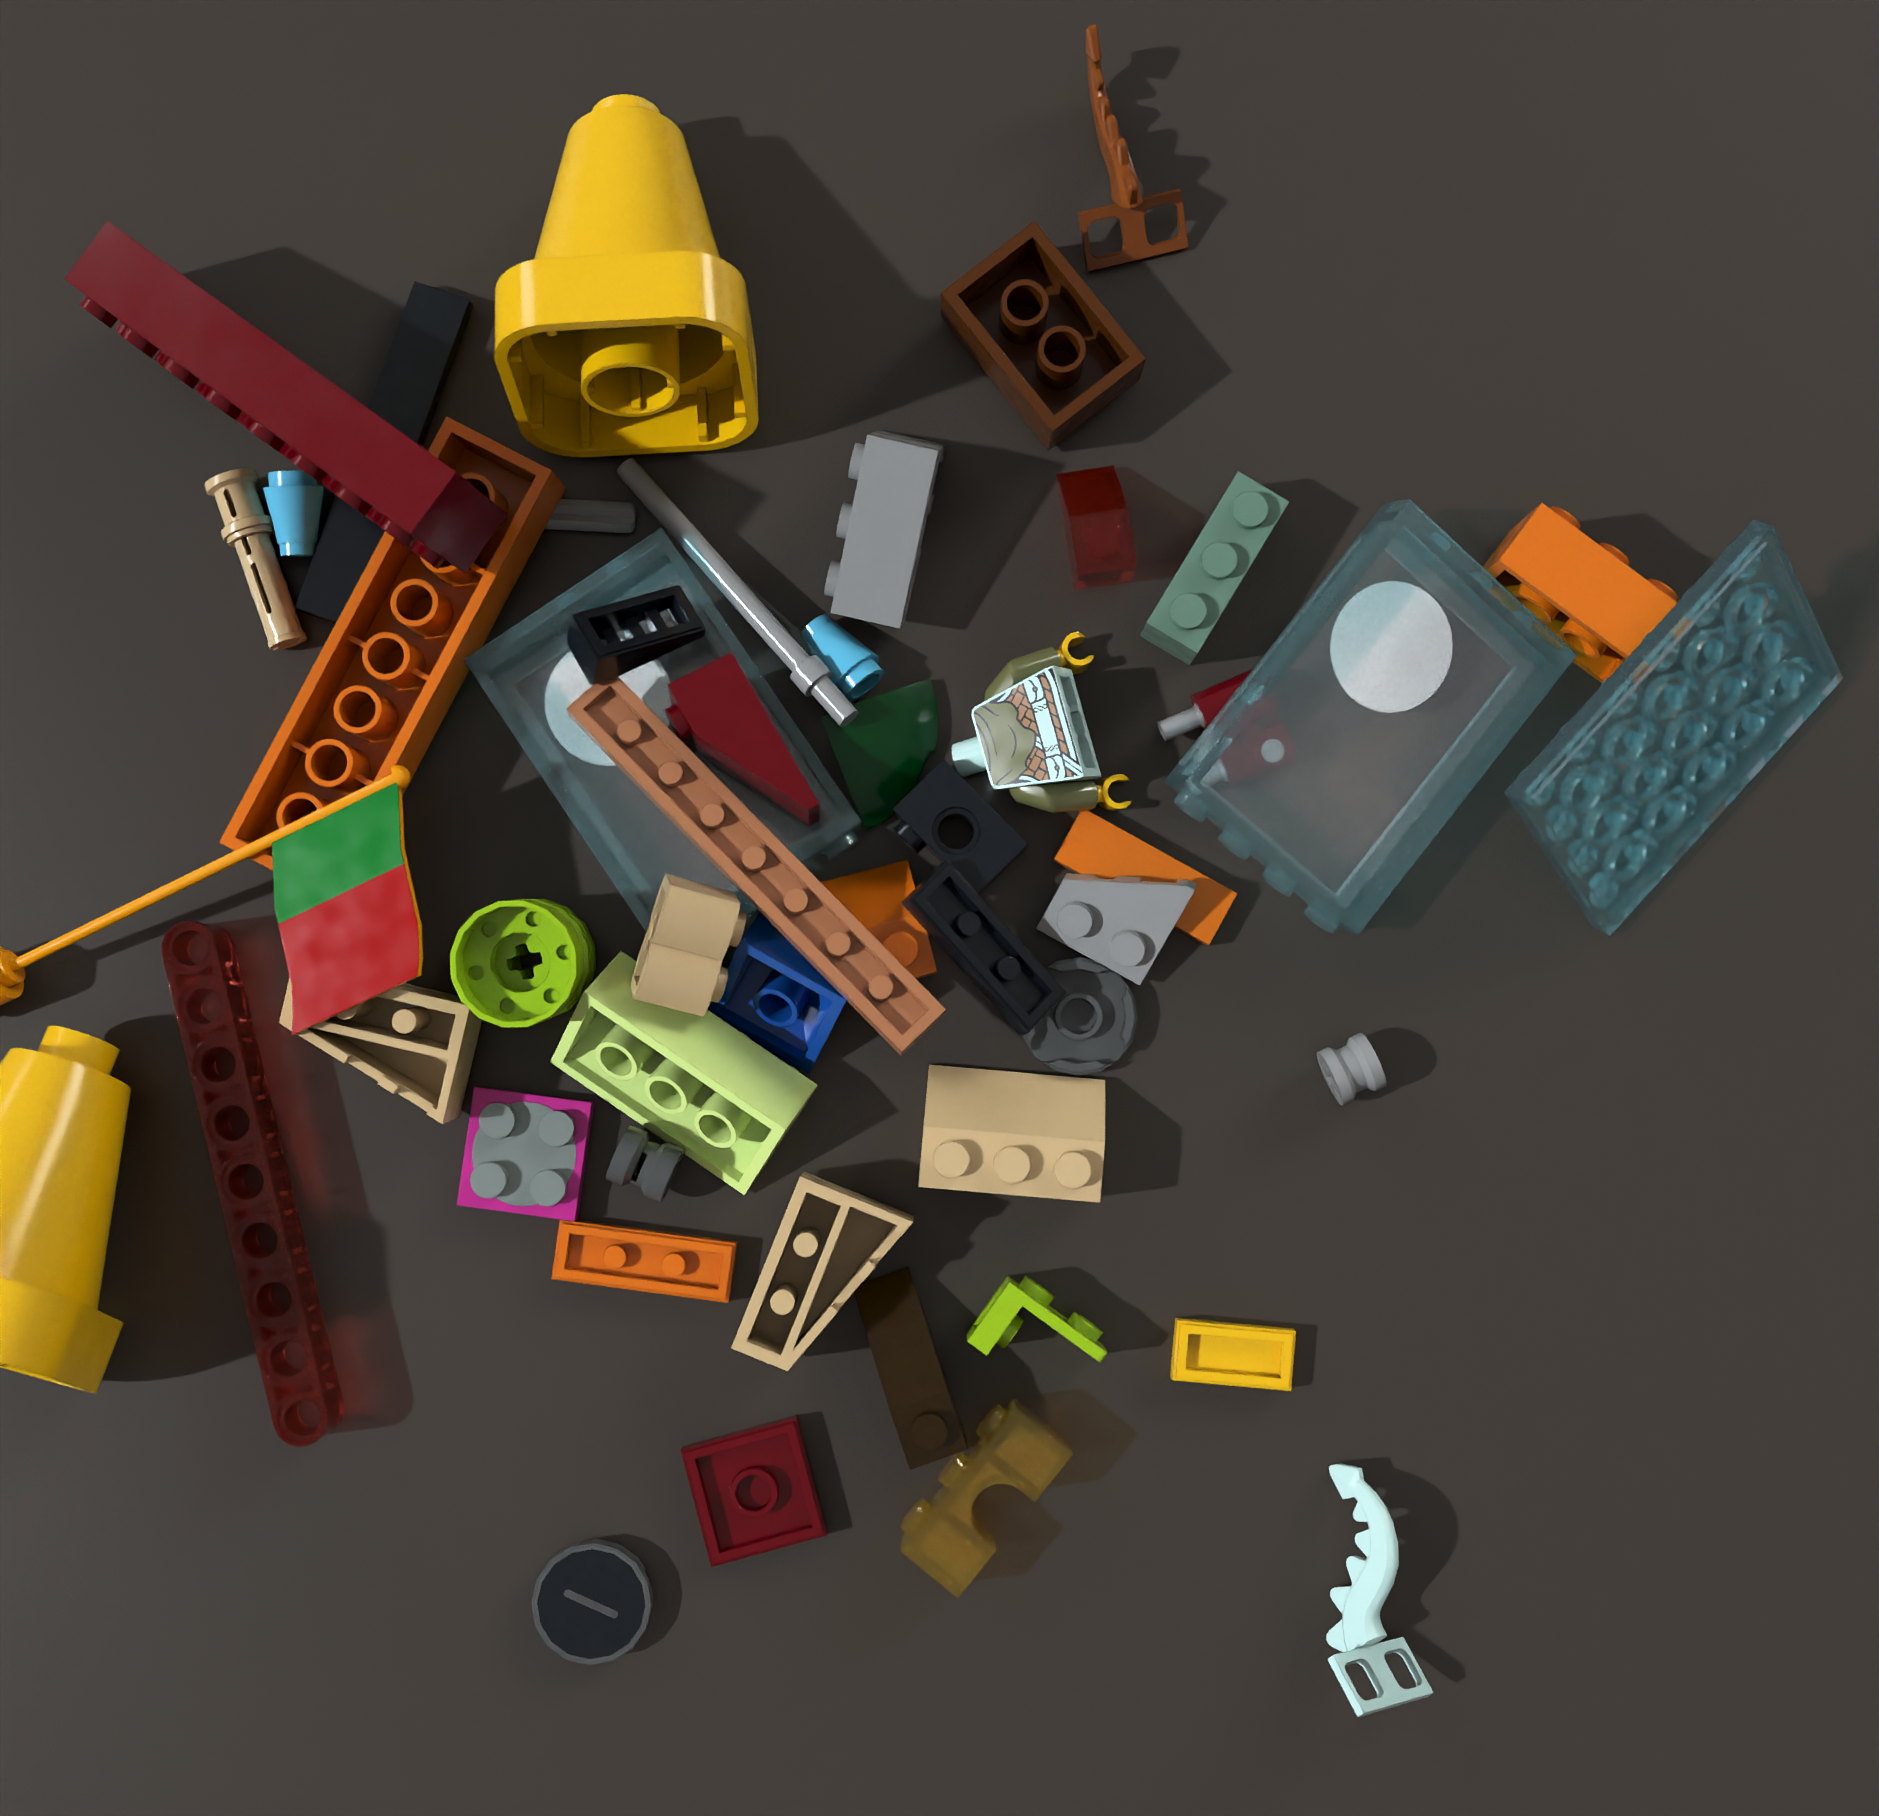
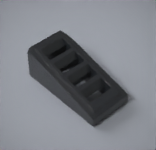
[567,585,706,685]

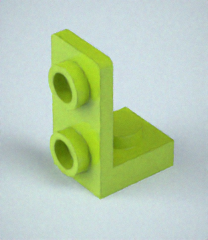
[966,1276,1108,1363]

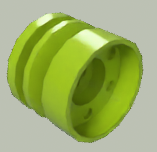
[450,898,596,1028]

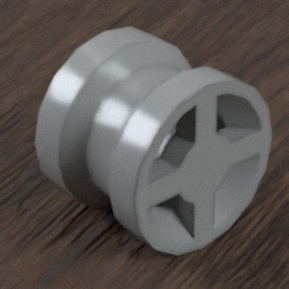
[1317,1033,1387,1106]

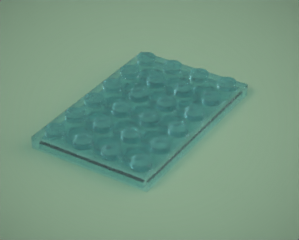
[1504,519,1843,937]

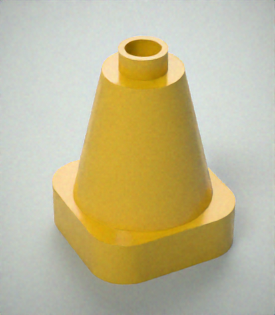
[495,94,759,457]
[0,1026,131,1394]

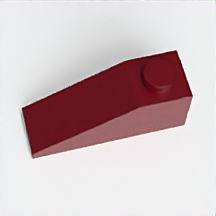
[664,652,820,827]

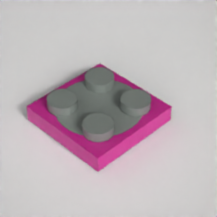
[457,1086,595,1221]

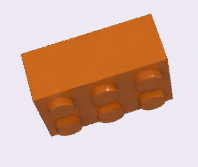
[1469,503,1690,689]

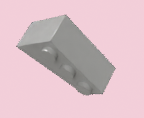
[824,430,946,629]

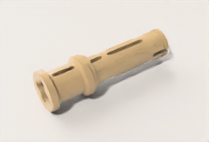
[204,468,307,650]

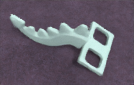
[1326,1463,1434,1717]

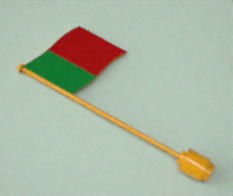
[0,765,423,1036]

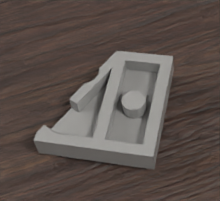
[1036,873,1196,985]

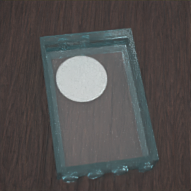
[1164,499,1577,935]
[463,527,863,933]

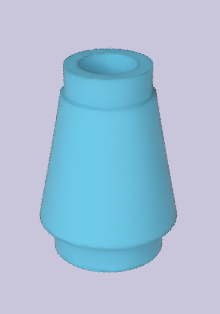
[263,470,324,557]
[801,614,884,702]

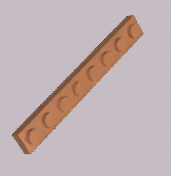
[566,677,946,1056]

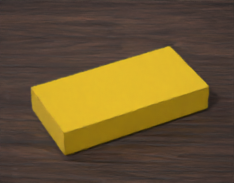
[1170,1318,1296,1391]

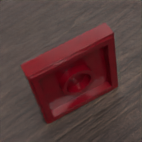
[681,1415,828,1567]

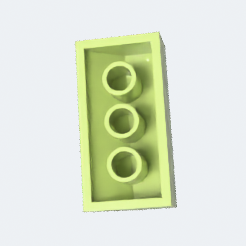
[550,951,818,1195]

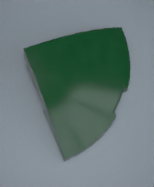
[820,679,938,831]

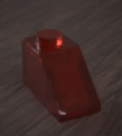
[1056,465,1138,590]

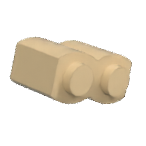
[630,874,746,1017]

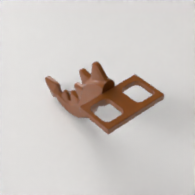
[1078,24,1189,271]

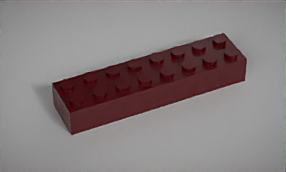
[64,221,508,574]

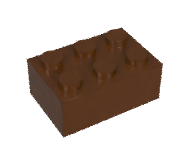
[941,220,1146,451]

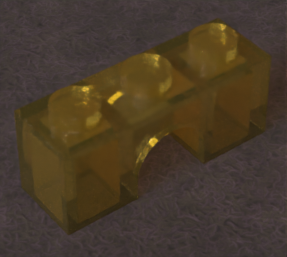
[900,1398,1073,1598]

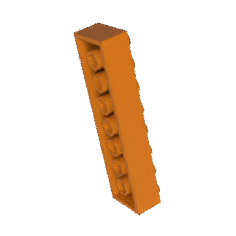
[219,416,566,871]

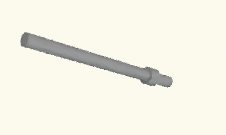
[616,458,859,727]

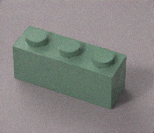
[1140,471,1290,665]

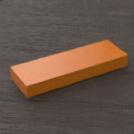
[1053,810,1238,946]
[551,1219,738,1303]

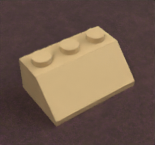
[918,1064,1105,1203]

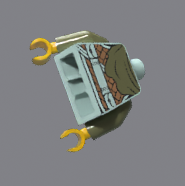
[952,632,1132,813]

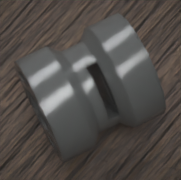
[606,1125,685,1203]

